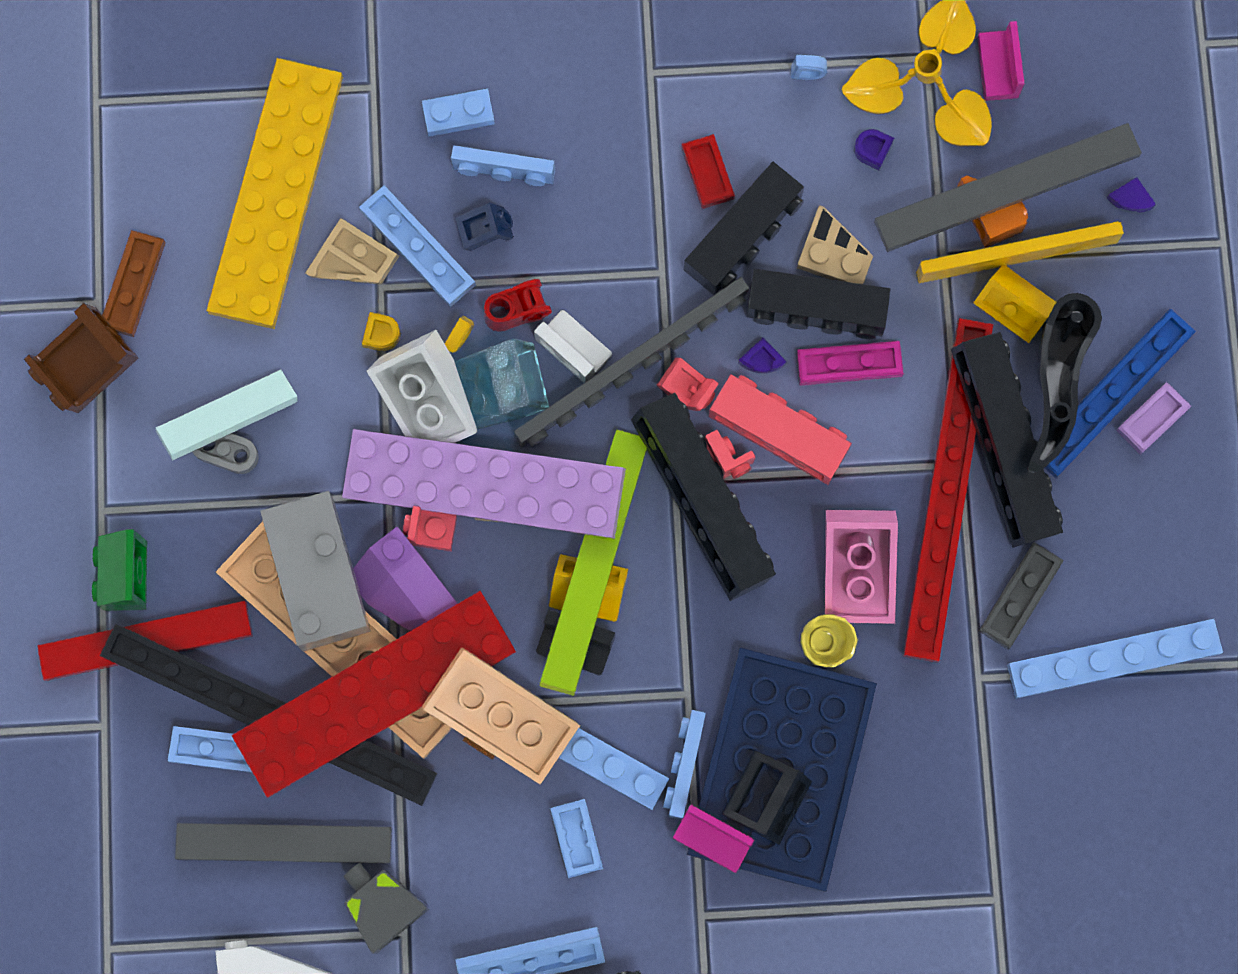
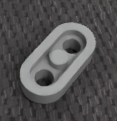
[192,433,259,474]

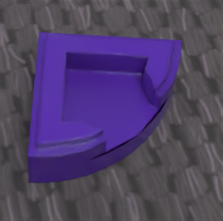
[1107,177,1156,213]
[738,338,787,373]

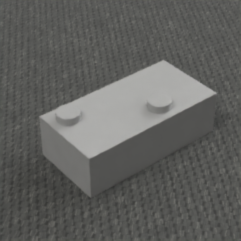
[260,491,371,652]

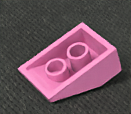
[825,510,898,624]

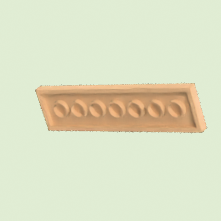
[216,521,452,759]

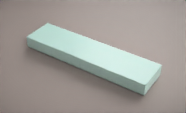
[156,370,298,461]

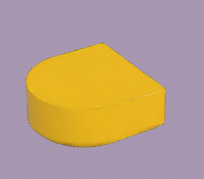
[362,312,401,351]
[445,315,475,353]

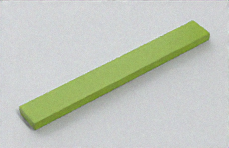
[540,429,647,696]

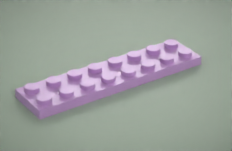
[342,429,626,539]

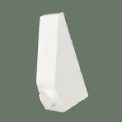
[216,940,332,974]

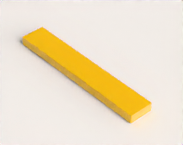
[916,221,1124,283]

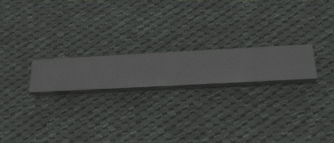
[874,123,1142,252]

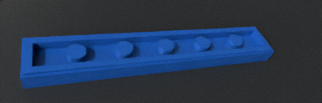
[1045,308,1196,478]

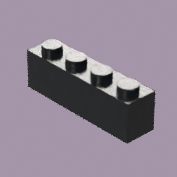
[683,161,804,295]
[747,269,891,339]

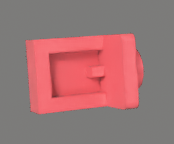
[656,358,719,411]

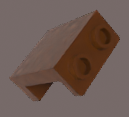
[24,303,138,413]

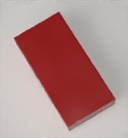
[682,134,735,209]

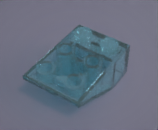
[454,338,549,429]

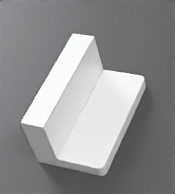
[534,310,612,383]

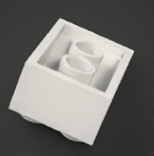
[367,330,477,443]

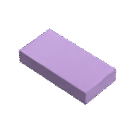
[1116,382,1191,455]

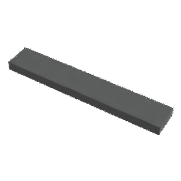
[175,823,392,863]

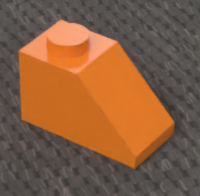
[957,176,1028,248]

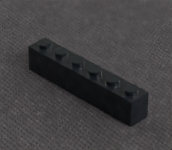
[951,332,1063,548]
[631,393,776,601]

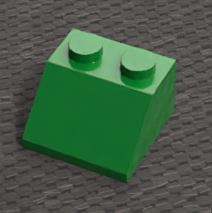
[92,529,148,611]

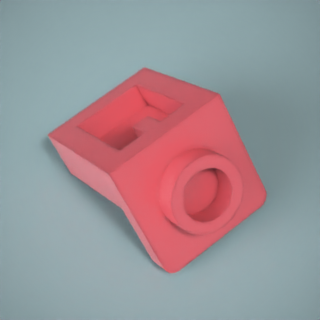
[704,430,755,479]
[403,506,457,551]

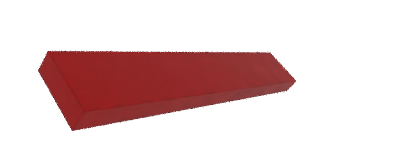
[37,601,253,681]

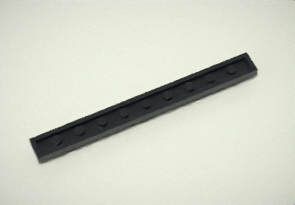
[100,624,437,806]

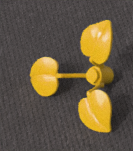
[842,0,992,146]

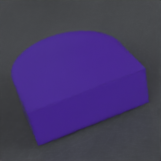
[854,129,894,170]

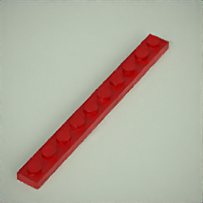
[903,318,993,663]

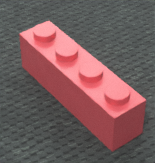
[709,375,852,485]

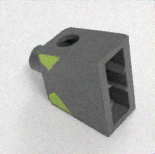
[343,863,429,954]

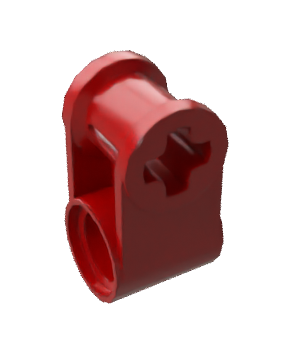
[484,279,552,332]

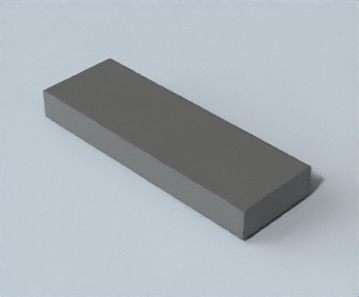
[979,542,1064,650]

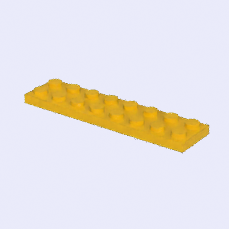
[206,58,343,329]

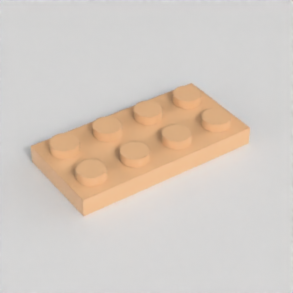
[422,647,580,785]

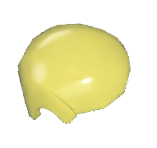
[800,614,858,668]

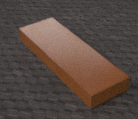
[103,230,166,337]

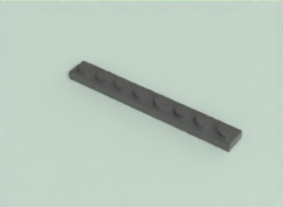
[514,277,749,447]

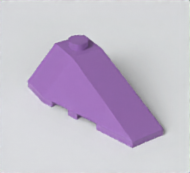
[353,527,458,631]

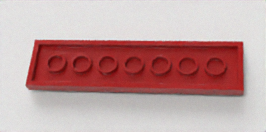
[231,591,516,798]

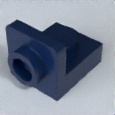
[455,203,514,251]

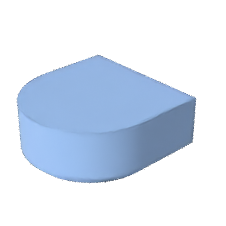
[791,55,827,80]

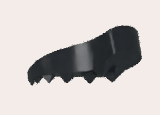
[1028,293,1102,473]

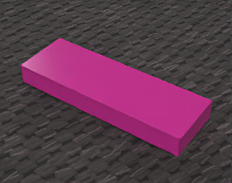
[796,341,904,386]

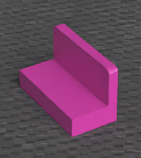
[977,21,1024,101]
[672,805,754,874]

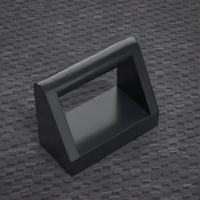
[722,751,812,845]

